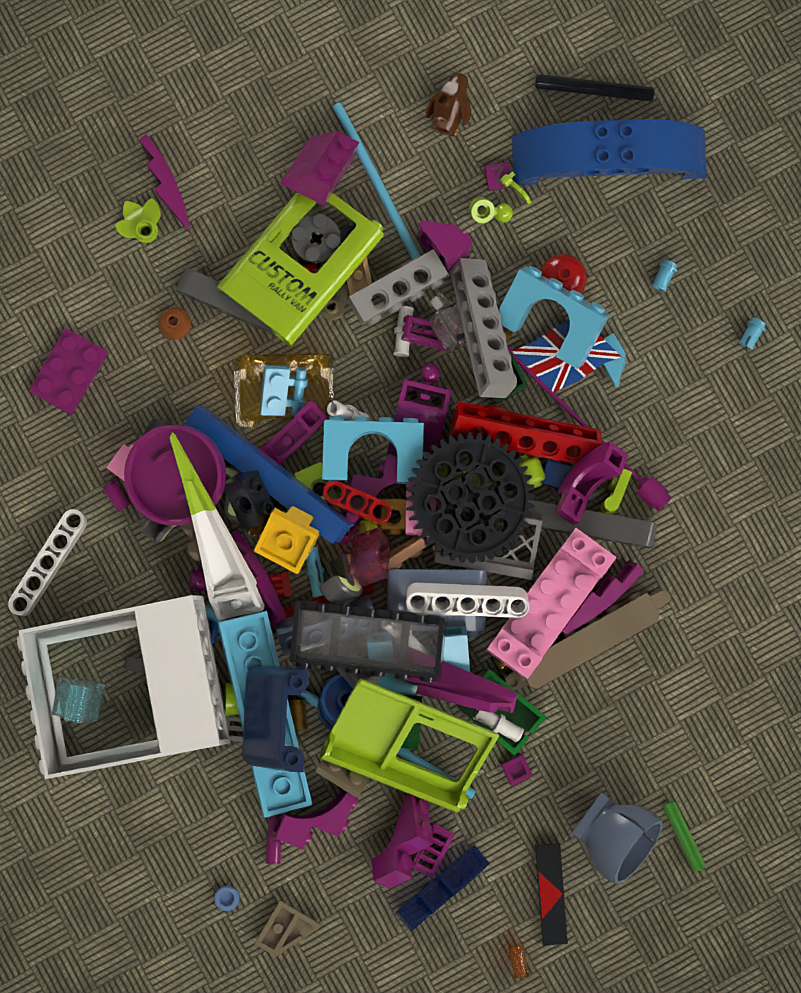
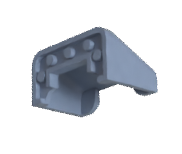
[387,569,487,637]

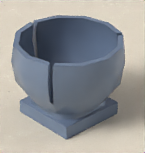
[572,793,663,884]

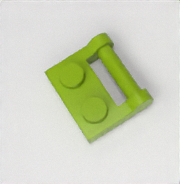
[600,468,632,514]

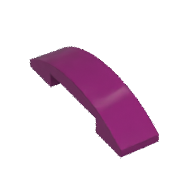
[260,400,328,465]

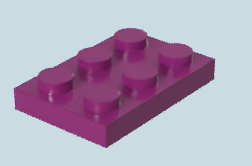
[29,328,108,416]

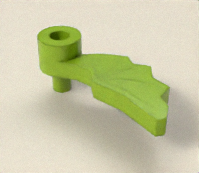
[500,172,532,205]

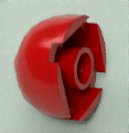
[540,254,587,303]

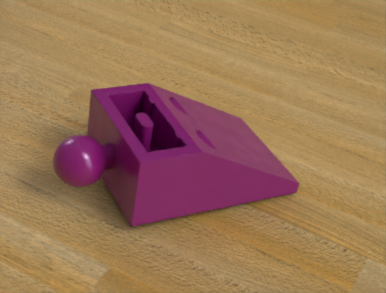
[387,364,452,458]

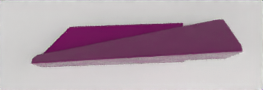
[394,646,517,713]

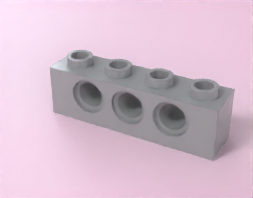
[347,249,448,326]

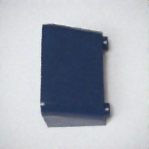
[242,665,309,772]

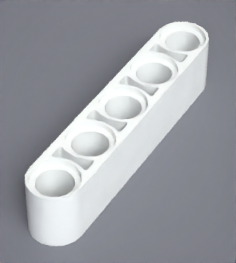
[8,509,87,616]
[406,583,529,618]

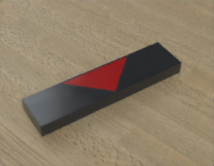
[535,843,568,946]

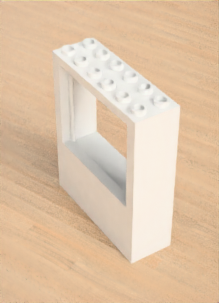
[17,595,231,779]

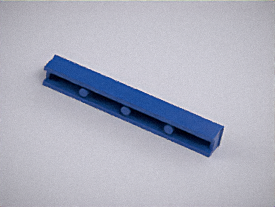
[184,405,354,544]

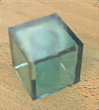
[51,677,105,724]

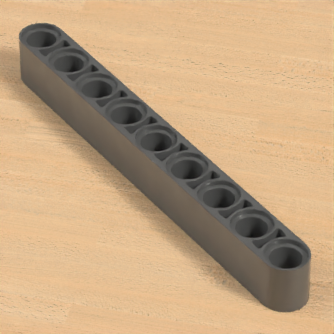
[449,486,657,548]

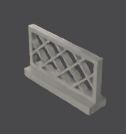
[434,504,542,580]

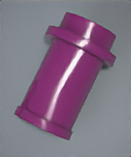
[102,480,130,513]

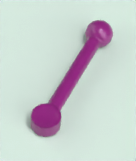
[341,507,377,545]

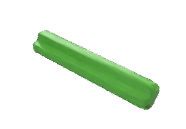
[663,801,706,872]

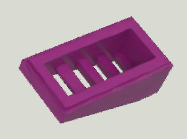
[411,823,455,878]

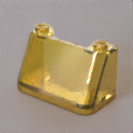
[234,353,334,429]

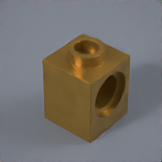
[381,499,406,535]

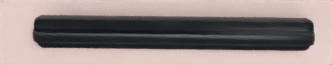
[535,74,655,101]

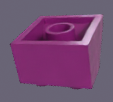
[417,220,472,273]

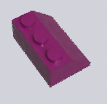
[280,131,359,206]

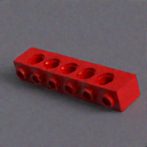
[451,401,602,464]

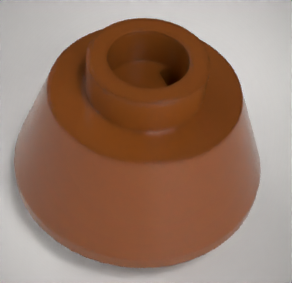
[158,307,191,340]

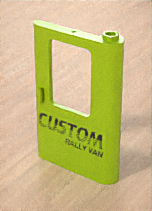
[216,193,384,346]

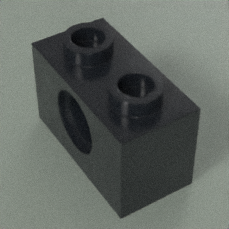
[224,470,275,528]

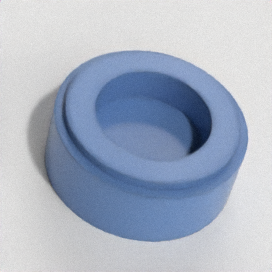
[214,885,240,911]

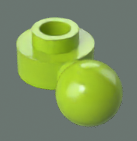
[469,197,513,223]

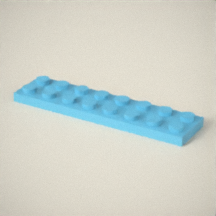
[217,611,312,818]

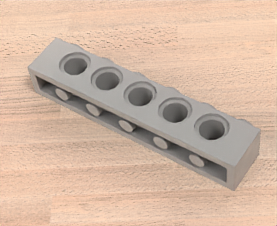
[450,258,517,398]

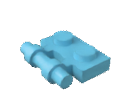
[259,365,308,416]

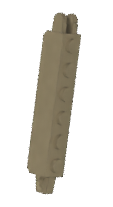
[504,590,671,690]

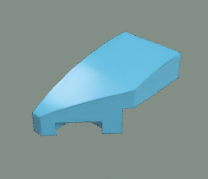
[603,333,626,388]

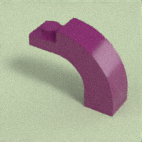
[555,442,628,525]

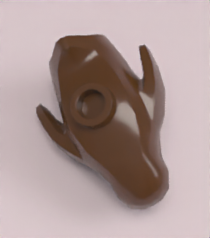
[426,73,471,136]

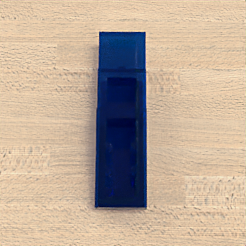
[395,845,490,931]

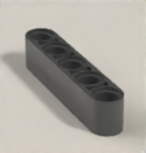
[176,268,277,337]

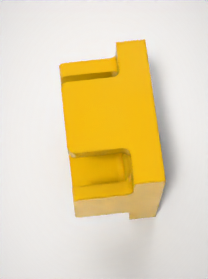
[254,506,320,574]

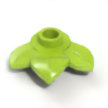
[115,198,161,243]

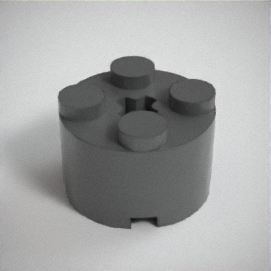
[292,214,341,268]

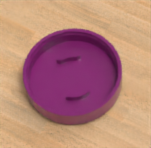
[124,425,226,525]

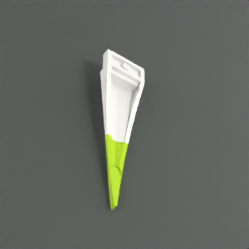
[170,432,265,620]

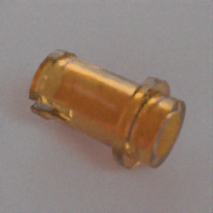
[507,945,530,978]

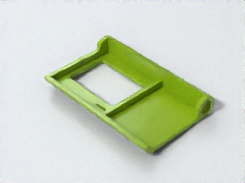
[320,678,499,812]

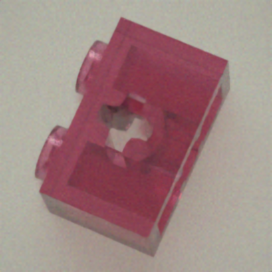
[349,527,391,587]

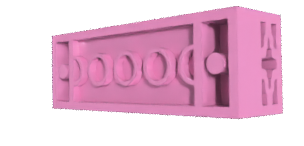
[486,528,617,680]

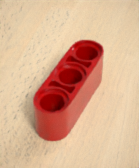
[323,481,391,525]

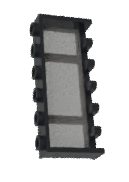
[289,600,448,682]

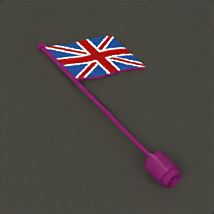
[508,320,672,512]

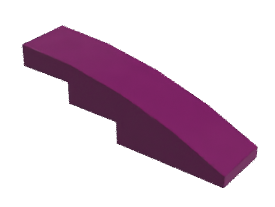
[139,134,191,231]
[231,530,286,629]
[562,560,644,634]

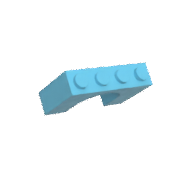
[498,266,610,369]
[322,416,424,484]
[367,626,470,696]

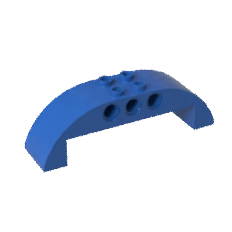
[512,119,707,185]

